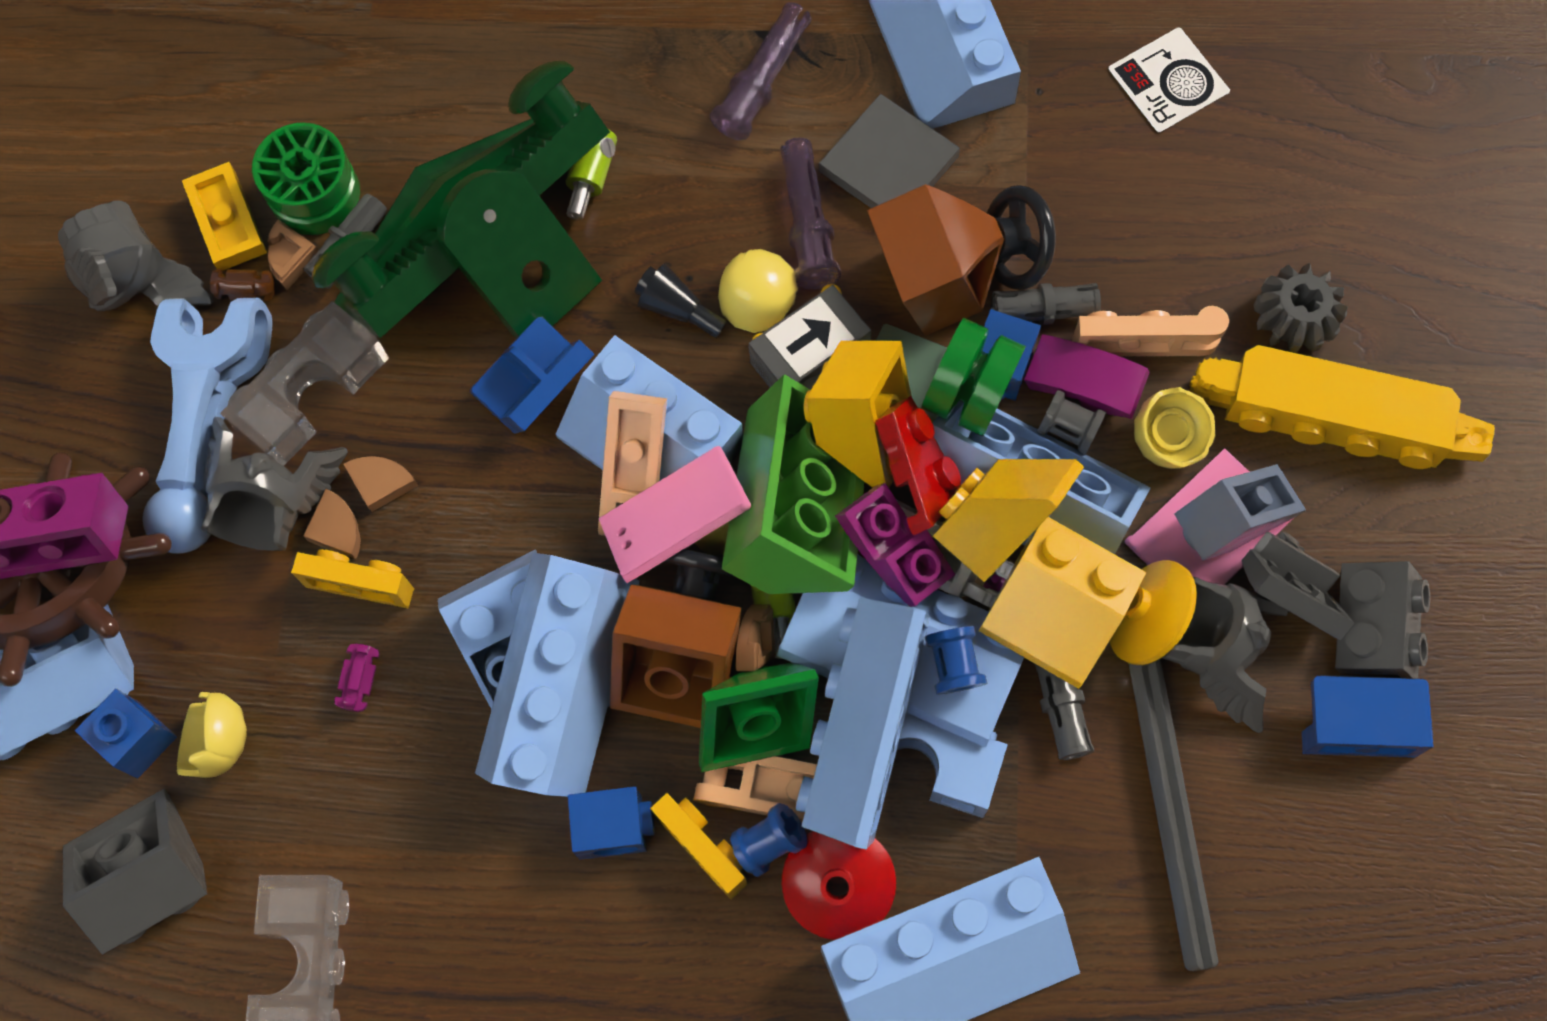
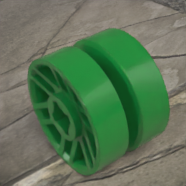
[252,123,360,235]
[921,317,1026,437]

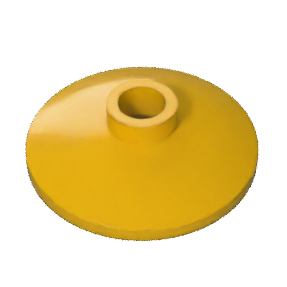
[1110,560,1197,665]

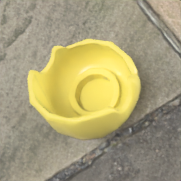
[718,249,798,333]
[1134,387,1215,469]
[177,692,247,778]

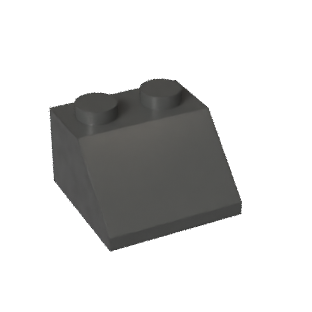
[63,788,207,955]

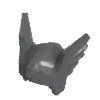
[58,200,213,311]
[201,416,348,551]
[1162,577,1290,733]

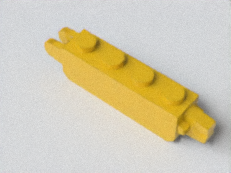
[1189,345,1494,469]

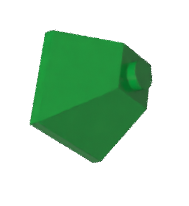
[699,662,819,773]

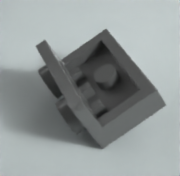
[1335,561,1430,679]

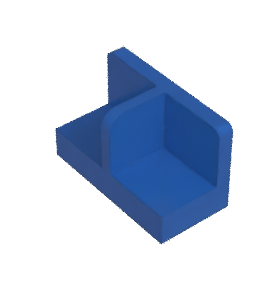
[470,317,595,434]
[1301,676,1434,758]

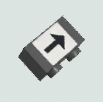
[748,285,871,389]

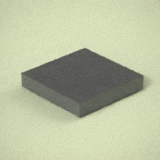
[819,94,960,208]

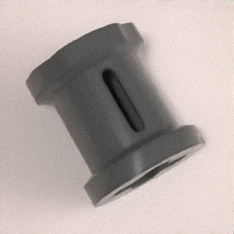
[1037,390,1106,455]

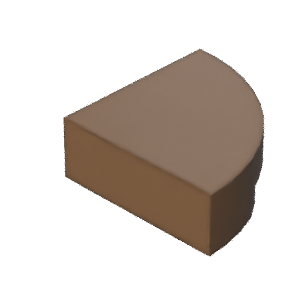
[267,219,318,290]
[344,456,418,512]
[303,489,361,559]
[736,604,776,672]

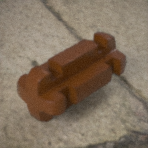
[209,269,276,301]

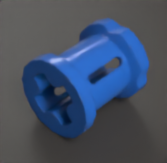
[925,626,988,695]
[730,803,808,877]

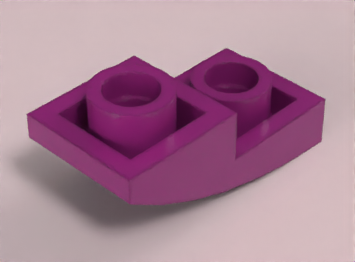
[1024,334,1149,419]
[835,483,956,607]

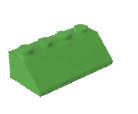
[722,374,864,594]

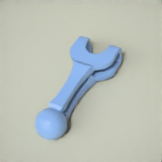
[143,298,272,554]

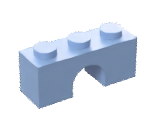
[897,713,1008,818]

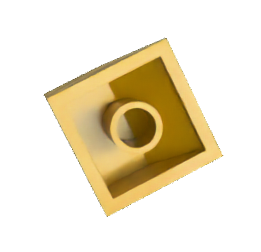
[804,341,911,488]
[933,459,1084,582]
[978,517,1146,689]

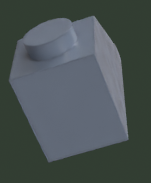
[1174,464,1306,561]

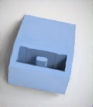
[438,549,610,710]

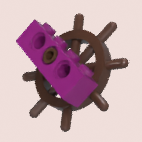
[0,452,172,687]

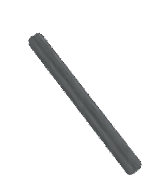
[1129,658,1219,971]

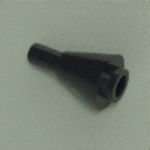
[634,263,727,339]

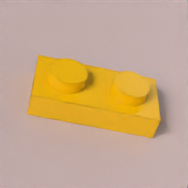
[182,162,267,271]
[291,549,414,609]
[650,793,747,900]

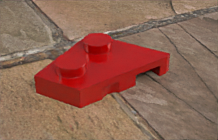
[875,396,961,536]

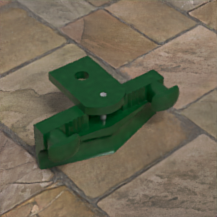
[312,61,610,339]

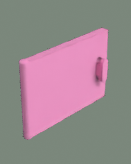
[598,446,751,583]
[1125,449,1295,585]

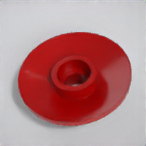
[781,831,896,940]

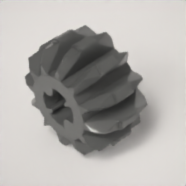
[1254,263,1348,353]

